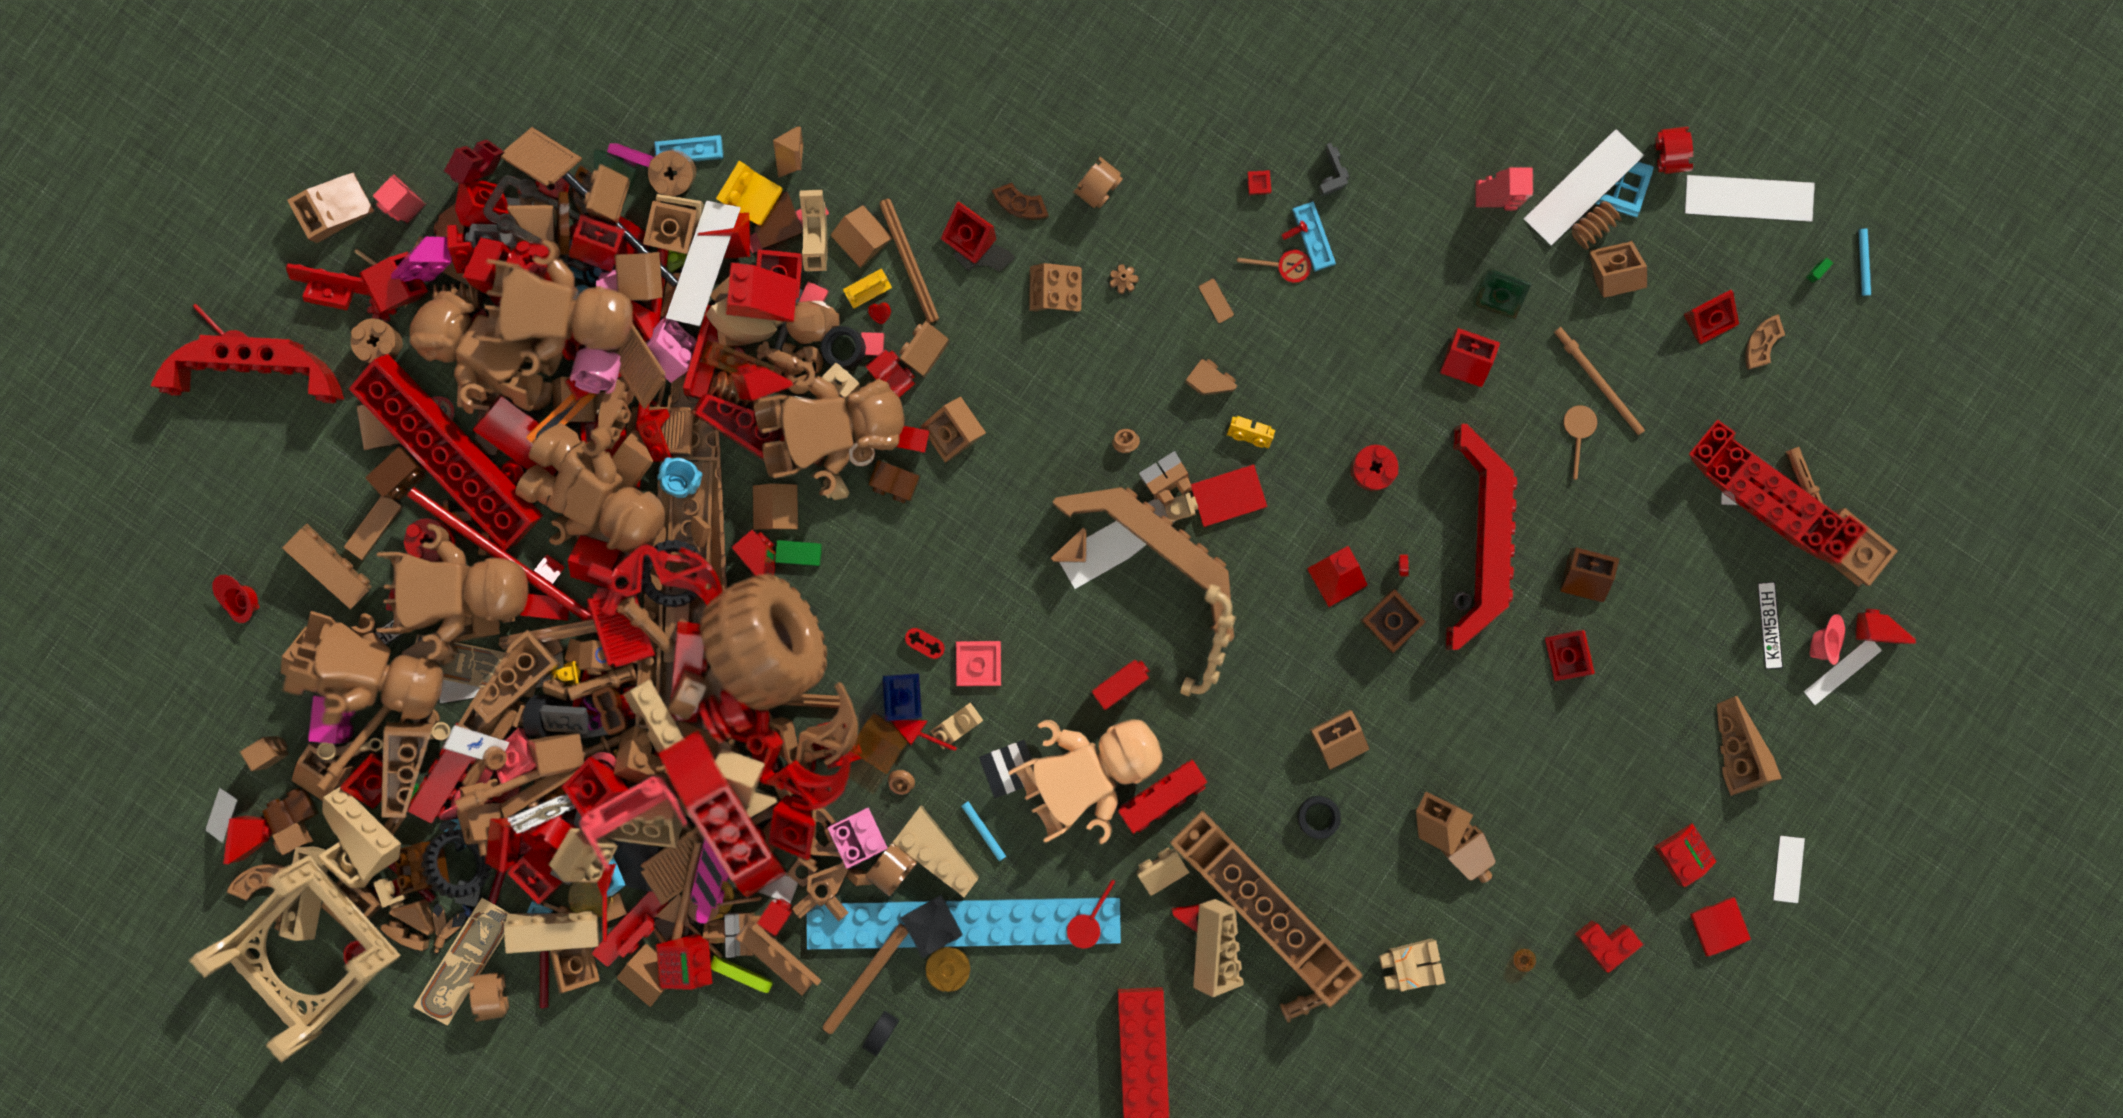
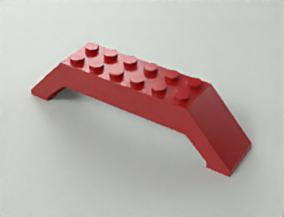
[1446,424,1517,650]

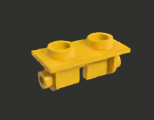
[843,268,892,309]
[1227,416,1275,448]
[550,661,581,686]

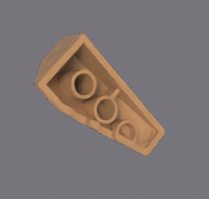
[473,630,561,724]

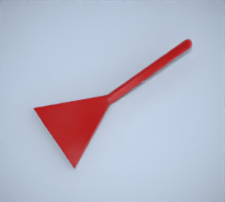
[597,864,616,943]

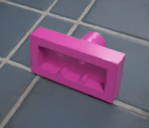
[607,143,654,177]

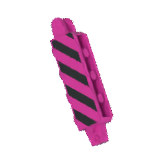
[690,839,729,924]

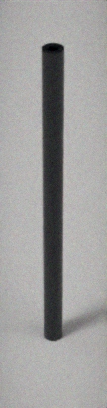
[562,171,679,288]

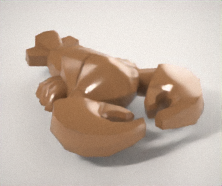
[756,341,823,395]

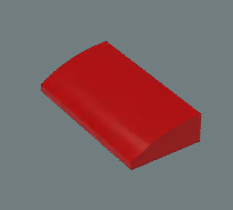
[472,394,557,475]

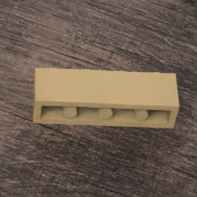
[279,846,328,941]

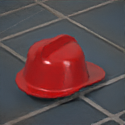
[212,575,259,623]

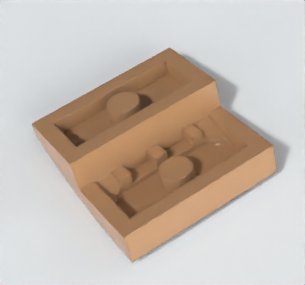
[356,405,401,450]

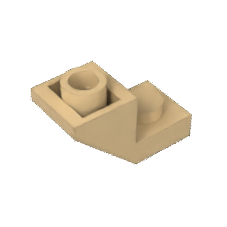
[930,702,983,749]

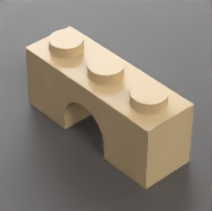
[623,680,684,753]

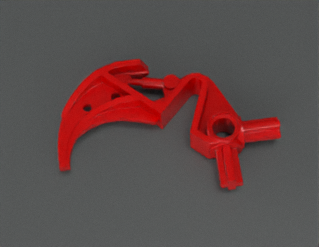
[587,545,722,616]
[731,709,850,810]

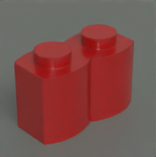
[865,349,915,397]

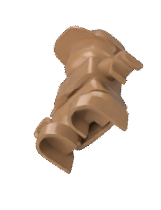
[476,239,633,376]
[515,423,665,553]
[377,524,528,661]
[283,611,444,725]

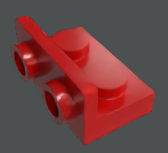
[447,225,473,274]

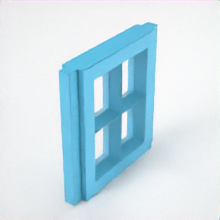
[1595,162,1654,218]

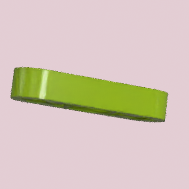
[711,956,773,993]

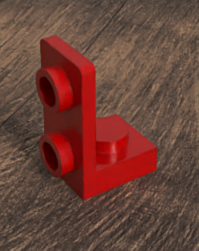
[636,408,671,462]

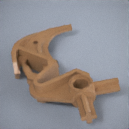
[746,682,858,767]
[752,800,850,922]

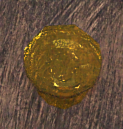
[568,882,611,917]

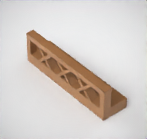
[735,920,822,996]

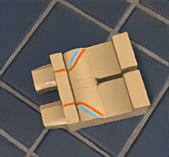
[1378,938,1445,991]

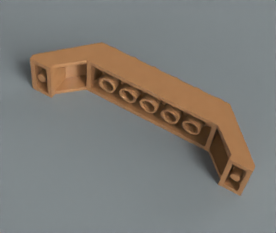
[1052,487,1234,642]
[1170,811,1363,1007]

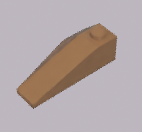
[1717,696,1782,796]

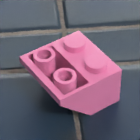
[646,316,697,383]
[827,808,888,868]

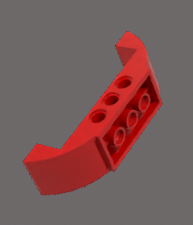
[151,335,344,404]
[1689,419,1868,564]
[659,730,787,898]

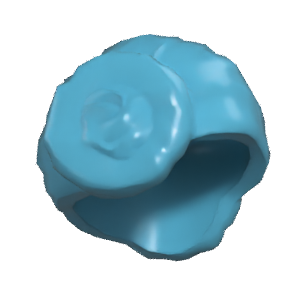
[657,457,703,498]

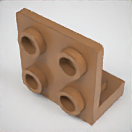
[1030,263,1082,312]

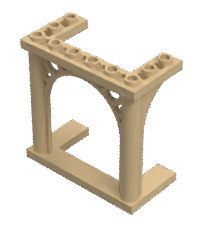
[190,855,401,1062]

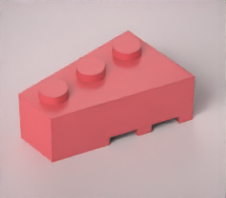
[1476,168,1533,211]
[373,175,426,223]

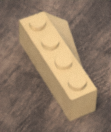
[322,787,401,883]
[1193,899,1244,997]

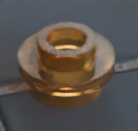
[1513,949,1536,972]

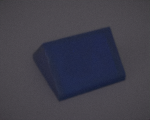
[882,673,922,721]

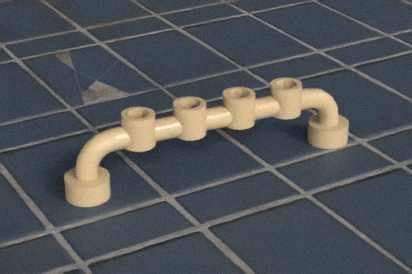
[1180,584,1236,696]
[317,722,451,761]

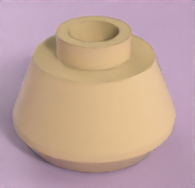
[821,474,850,500]

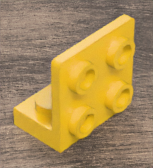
[716,161,783,226]

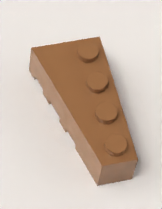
[382,723,433,818]

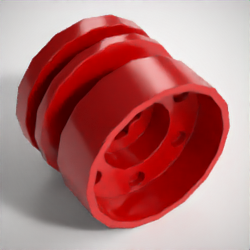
[699,688,756,743]

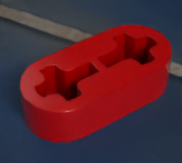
[905,628,945,659]

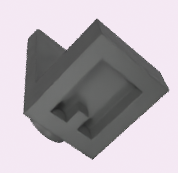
[1318,143,1349,197]

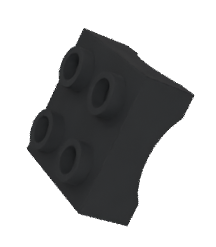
[615,841,664,892]
[901,895,963,958]

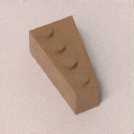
[282,524,371,609]

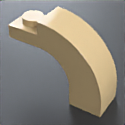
[800,190,827,271]
[705,297,785,343]

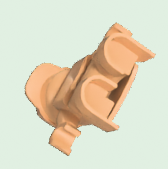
[1008,719,1162,844]

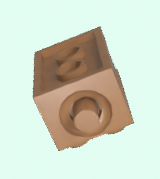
[1828,508,1898,587]

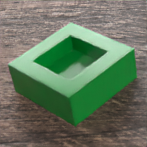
[1806,257,1833,283]

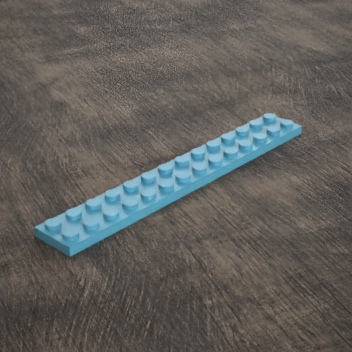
[807,897,1121,949]

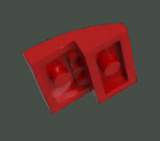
[1690,897,1751,956]

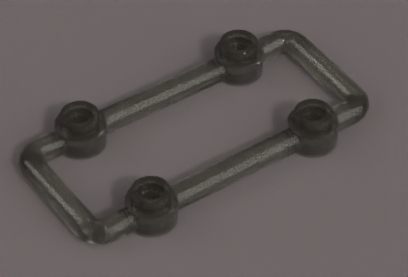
[483,175,593,271]

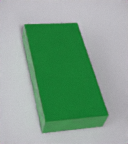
[775,540,822,566]

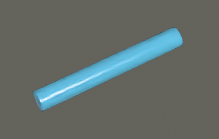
[1858,229,1871,296]
[961,801,1006,861]

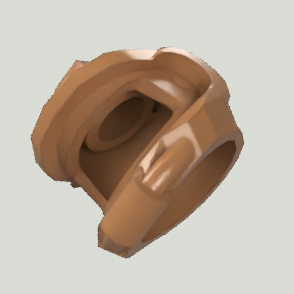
[786,300,840,344]

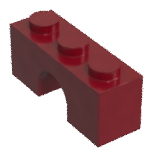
[444,139,504,184]

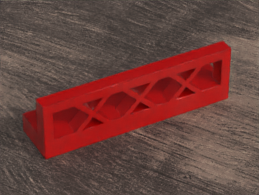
[683,305,722,399]

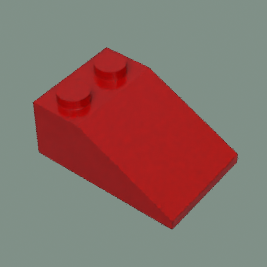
[726,263,797,322]

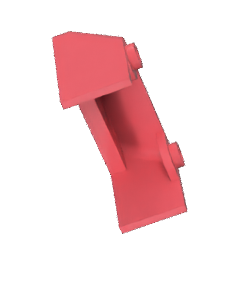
[580,777,688,870]

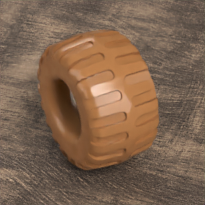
[700,574,827,710]

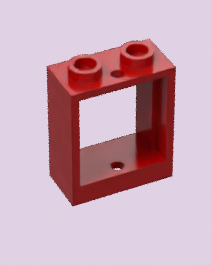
[1092,659,1149,710]

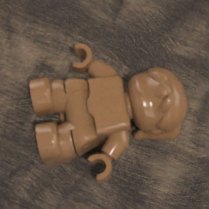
[410,291,563,414]
[754,362,905,495]

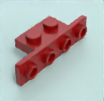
[286,264,371,310]
[592,891,668,967]

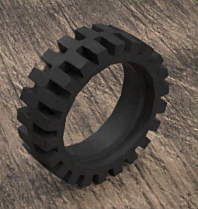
[641,540,702,608]
[421,829,492,898]

